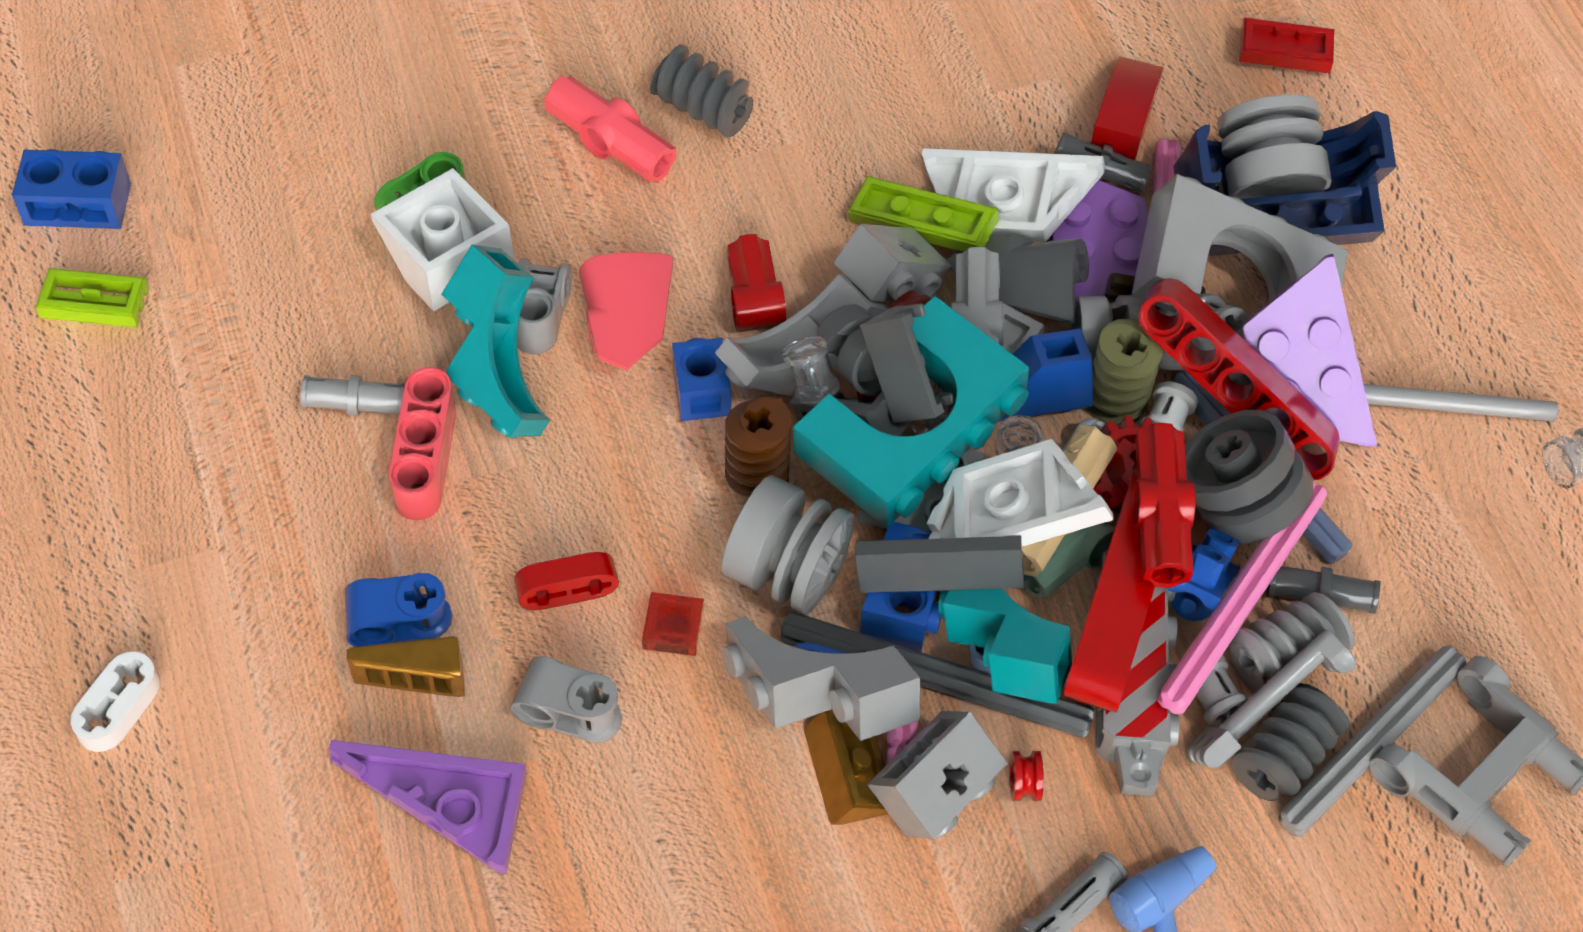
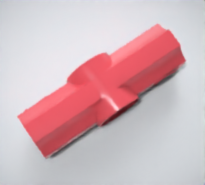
[544,75,676,182]

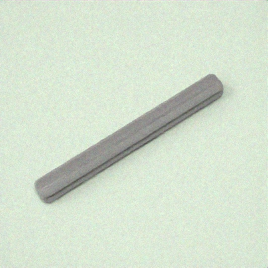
[1278,646,1466,837]

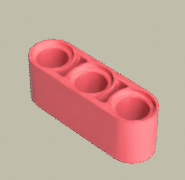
[389,367,456,520]

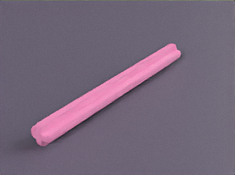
[1158,481,1327,715]

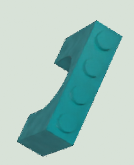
[793,296,1029,528]

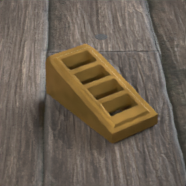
[346,636,465,697]

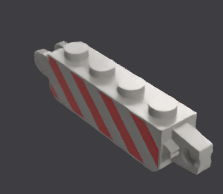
[1095,549,1180,797]

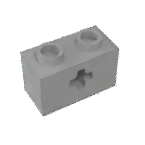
[833,224,952,303]
[867,711,1008,839]

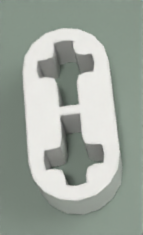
[70,651,160,752]

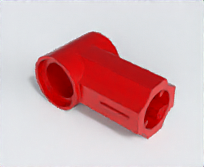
[727,234,786,330]

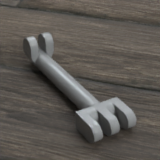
[1185,629,1355,768]

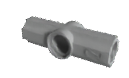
[951,247,1004,346]

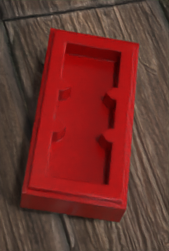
[1239,17,1335,74]

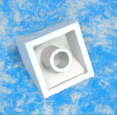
[371,168,514,311]

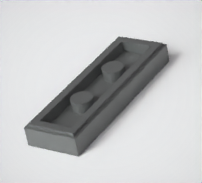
[855,536,1024,593]

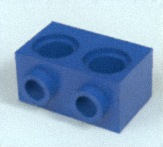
[12,149,131,229]
[860,521,941,652]

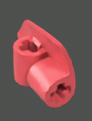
[579,252,673,371]

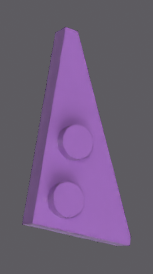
[329,740,527,874]

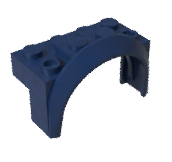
[1173,111,1396,256]

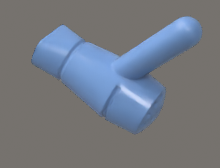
[1109,846,1217,932]

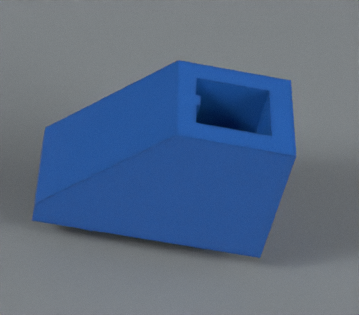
[999,328,1093,421]

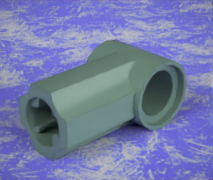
[1024,522,1115,599]

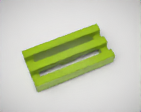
[35,268,150,328]

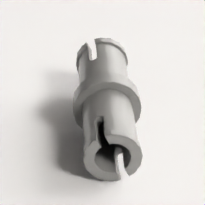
[300,375,405,416]

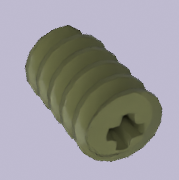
[1087,319,1163,426]

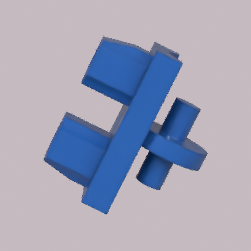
[1165,528,1241,621]

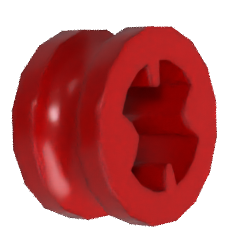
[1009,751,1044,801]

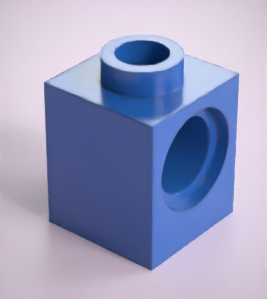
[672,338,731,421]

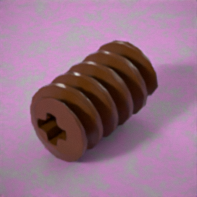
[725,396,792,497]

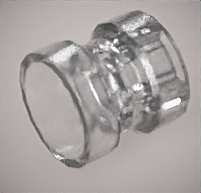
[1542,427,1583,489]

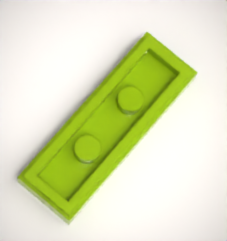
[847,176,1000,252]

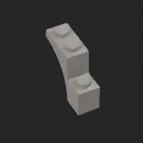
[715,274,889,397]
[722,617,920,741]

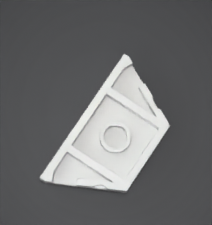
[922,148,1105,242]
[926,439,1113,547]

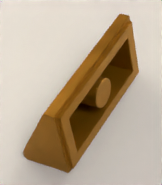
[804,709,889,825]

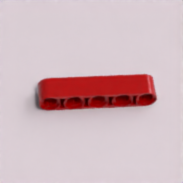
[1139,278,1340,480]
[1063,471,1155,713]

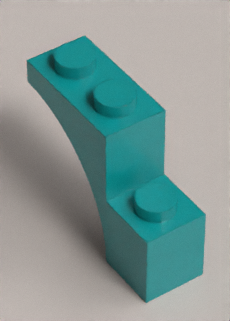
[441,244,550,438]
[938,589,1072,704]

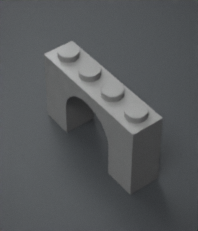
[1131,174,1348,314]

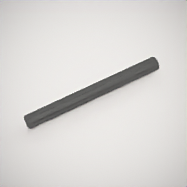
[781,611,1094,737]

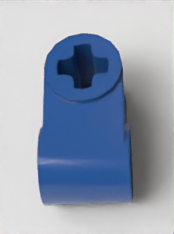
[345,573,453,647]

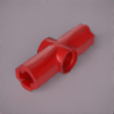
[1132,423,1195,588]

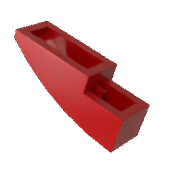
[1091,56,1164,160]

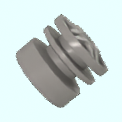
[1217,95,1332,199]
[722,475,855,616]

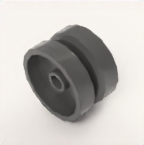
[1185,410,1314,544]

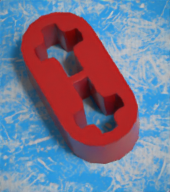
[514,552,619,610]

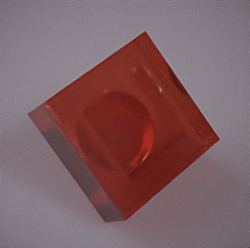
[642,592,704,656]

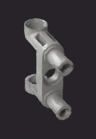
[1369,656,1583,868]

